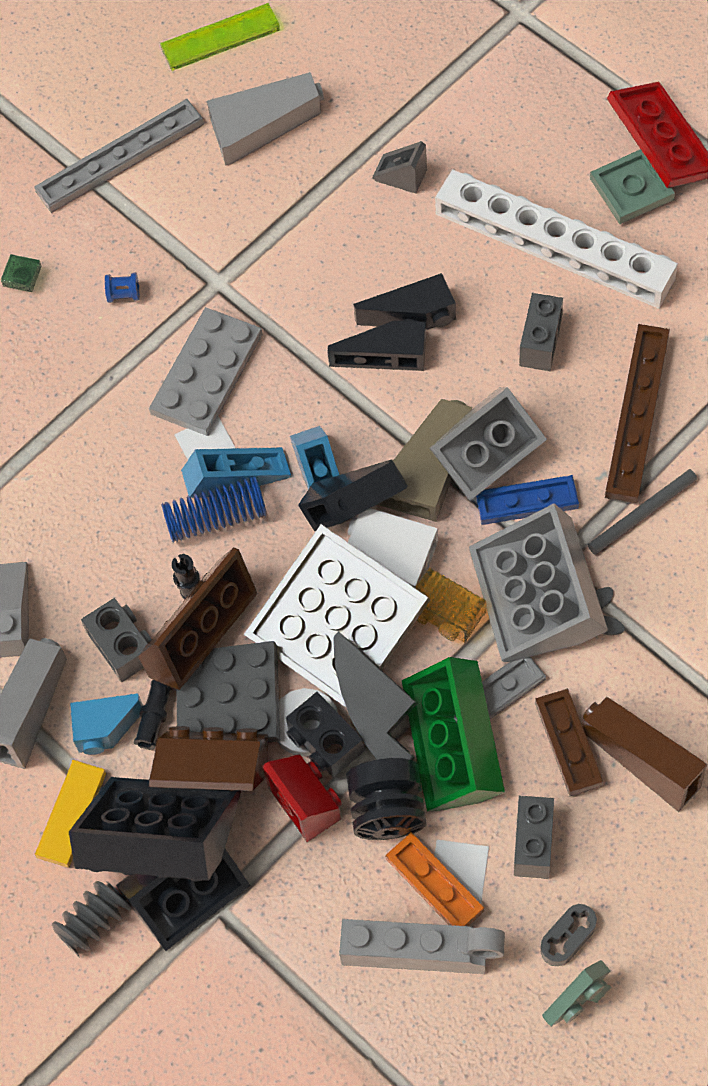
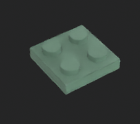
[590,149,675,224]

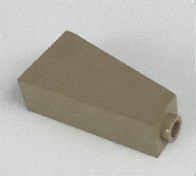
[377,399,472,522]

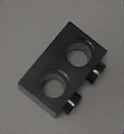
[286,692,364,778]

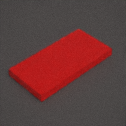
[607,81,708,188]

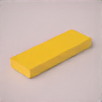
[35,760,106,868]

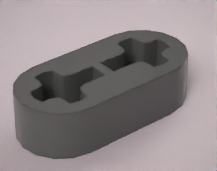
[540,904,597,967]

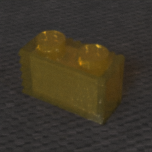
[415,568,486,643]

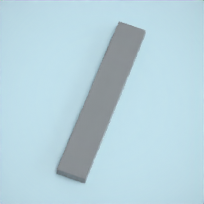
[34,99,204,213]

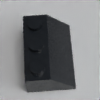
[116,849,251,951]

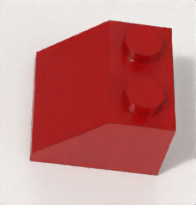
[262,754,342,842]

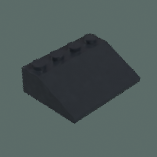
[69,777,241,881]

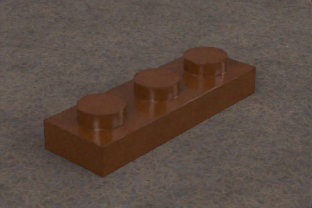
[535,688,603,797]

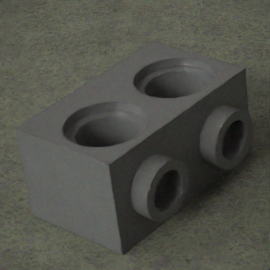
[519,293,563,372]
[81,597,152,682]
[514,795,554,879]

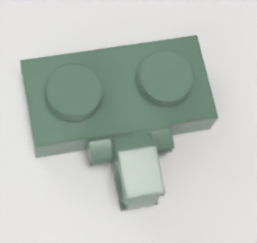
[542,960,611,1027]

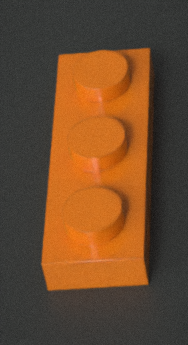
[385,832,484,926]

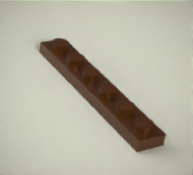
[605,324,670,504]

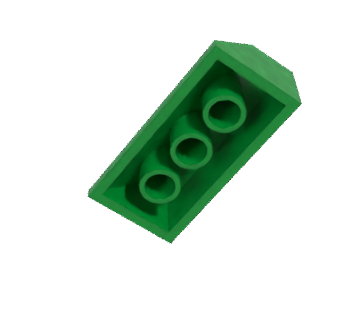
[401,657,505,812]

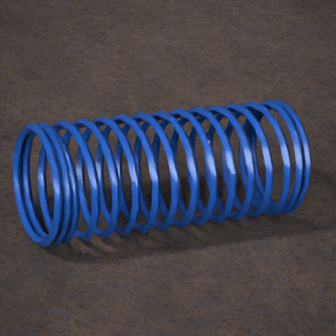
[161,476,267,543]

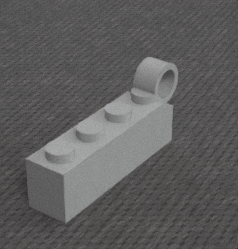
[339,919,505,974]

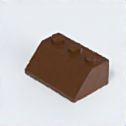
[149,726,268,791]

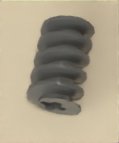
[52,881,132,958]

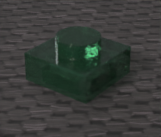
[1,254,42,292]

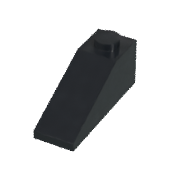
[353,273,456,330]
[327,319,427,371]

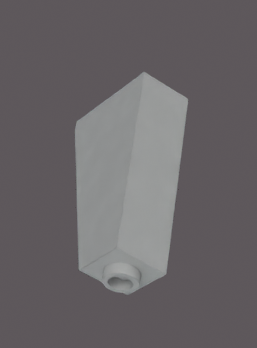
[207,72,324,166]
[0,638,67,769]

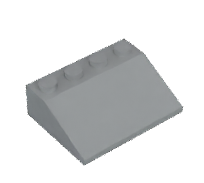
[469,504,608,662]

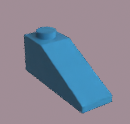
[181,447,291,498]

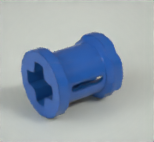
[105,272,140,303]

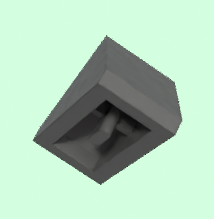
[372,141,427,194]

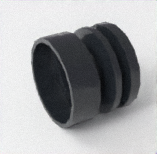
[346,758,427,840]

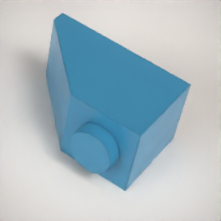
[290,426,339,489]
[70,693,143,755]

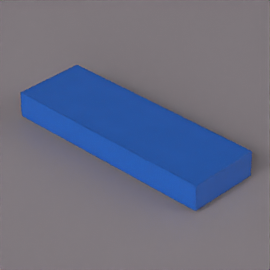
[476,475,579,525]

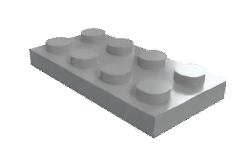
[149,307,263,436]

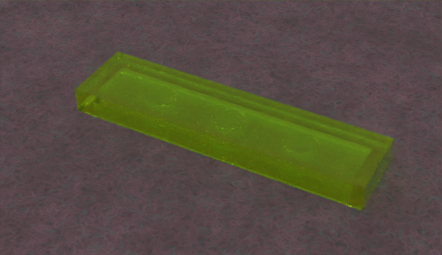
[160,3,280,71]

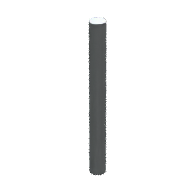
[588,469,697,555]

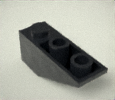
[298,459,408,531]

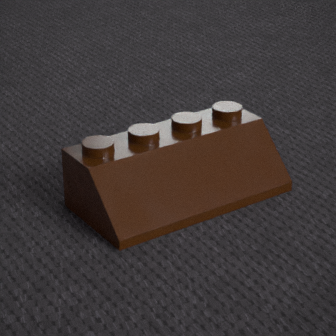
[138,547,258,690]

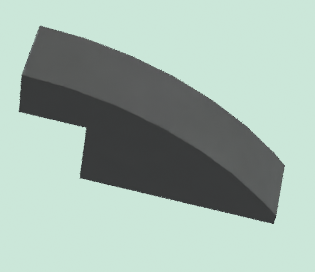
[333,632,418,760]

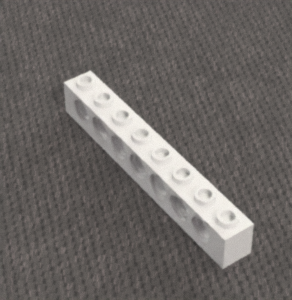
[435,169,678,309]

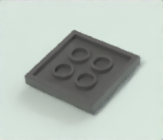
[176,641,280,742]

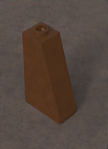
[583,696,707,812]

